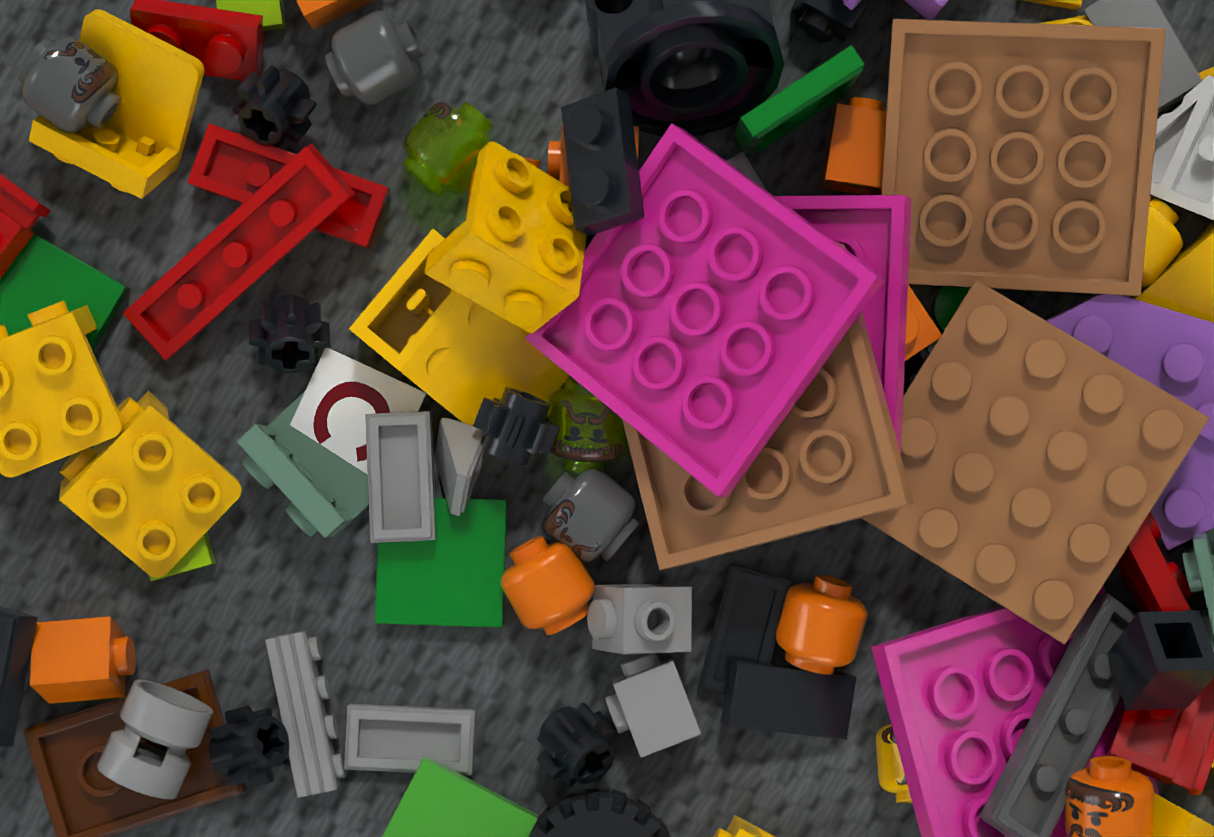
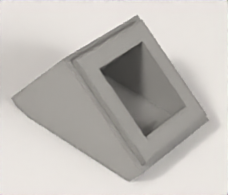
[435,418,486,516]

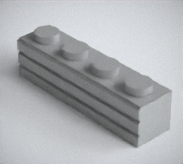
[265,629,346,798]

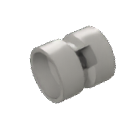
[97,679,214,799]

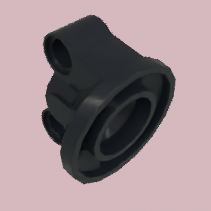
[585,0,784,136]

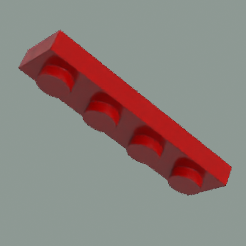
[123,144,356,361]

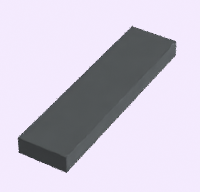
[979,593,1136,837]

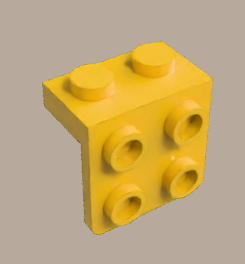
[29,9,204,199]
[424,142,587,334]
[0,300,124,478]
[59,391,242,578]

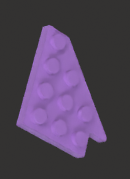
[1045,294,1214,550]

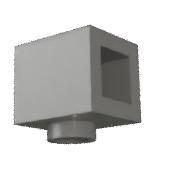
[587,584,692,654]
[605,653,701,757]

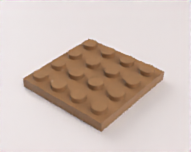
[882,19,1166,296]
[622,242,914,570]
[862,280,1209,644]

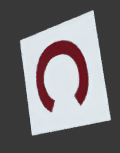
[290,348,426,475]

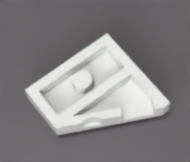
[1150,75,1214,220]

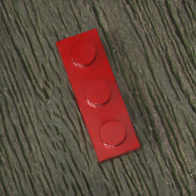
[187,123,391,250]

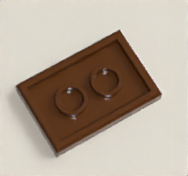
[23,669,247,837]

